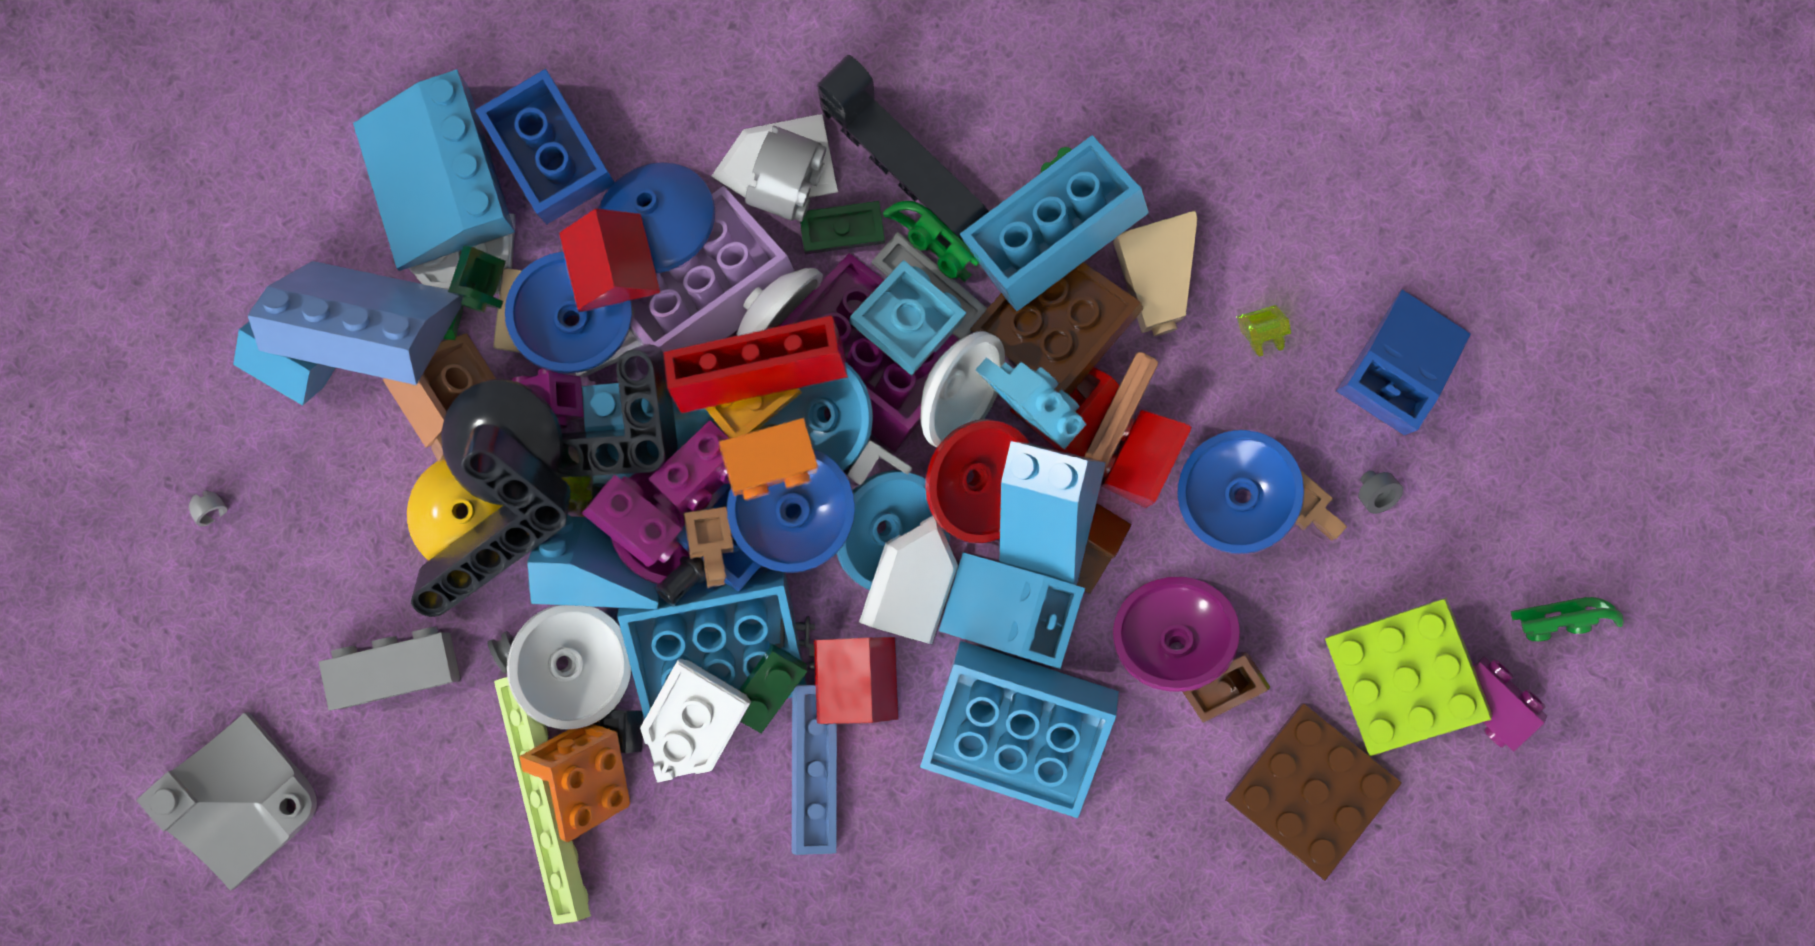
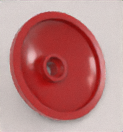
[926,419,1029,543]

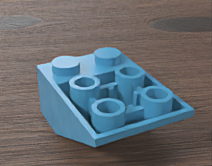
[939,553,1085,669]

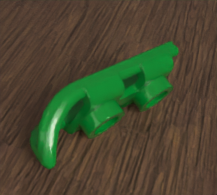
[883,201,980,282]
[1510,597,1624,642]

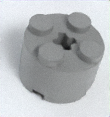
[745,125,827,222]

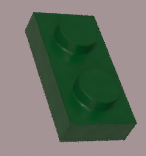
[800,201,885,255]
[739,644,807,734]

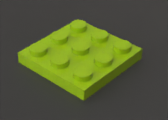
[1325,597,1493,756]

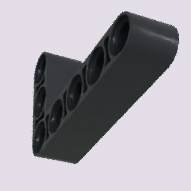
[817,54,989,243]
[557,344,678,477]
[411,424,571,617]

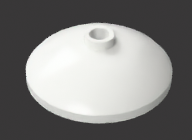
[737,268,823,336]
[921,331,1005,447]
[507,605,631,729]

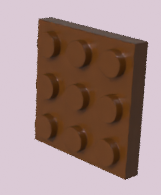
[970,262,1144,396]
[1225,703,1402,881]

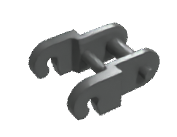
[775,616,815,670]

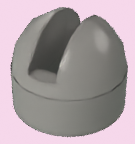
[188,490,227,526]

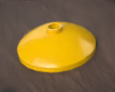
[407,459,503,561]

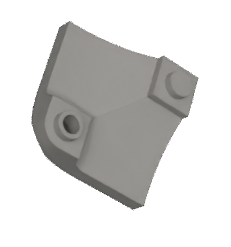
[136,712,317,891]

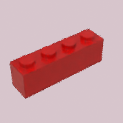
[664,315,848,413]

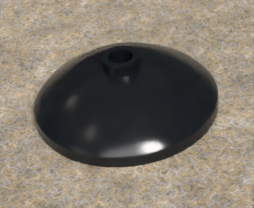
[441,379,563,505]

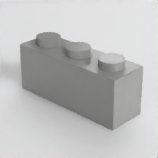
[319,626,461,711]

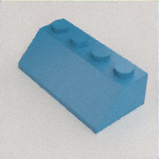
[960,135,1149,311]

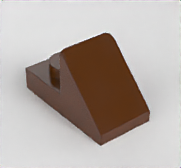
[1076,503,1132,594]
[1183,652,1271,723]

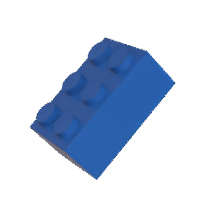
[475,69,615,225]

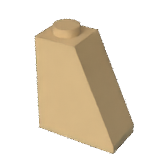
[1113,211,1198,337]

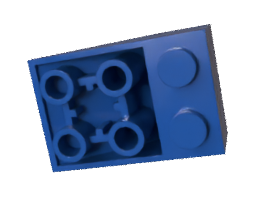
[1336,290,1471,436]

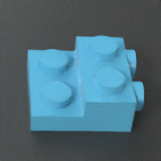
[849,260,966,375]
[975,357,1086,449]

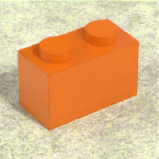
[719,418,818,500]

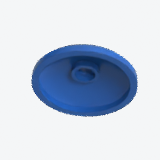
[598,162,715,273]
[505,252,632,374]
[1178,430,1304,554]
[727,449,855,573]

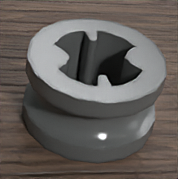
[488,631,514,673]

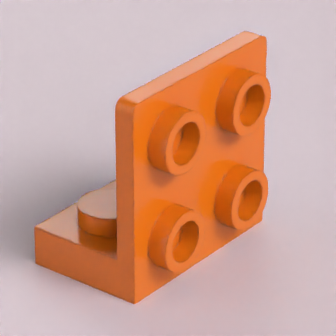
[519,724,630,842]

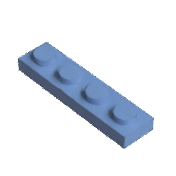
[792,685,837,855]

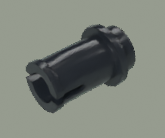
[654,555,706,607]

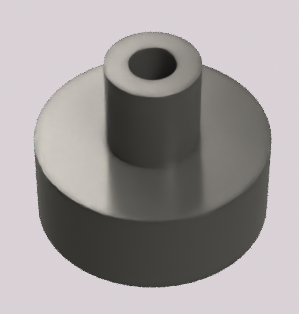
[1358,471,1403,514]

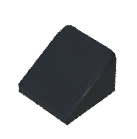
[594,710,644,753]

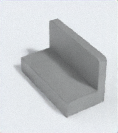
[844,440,912,485]

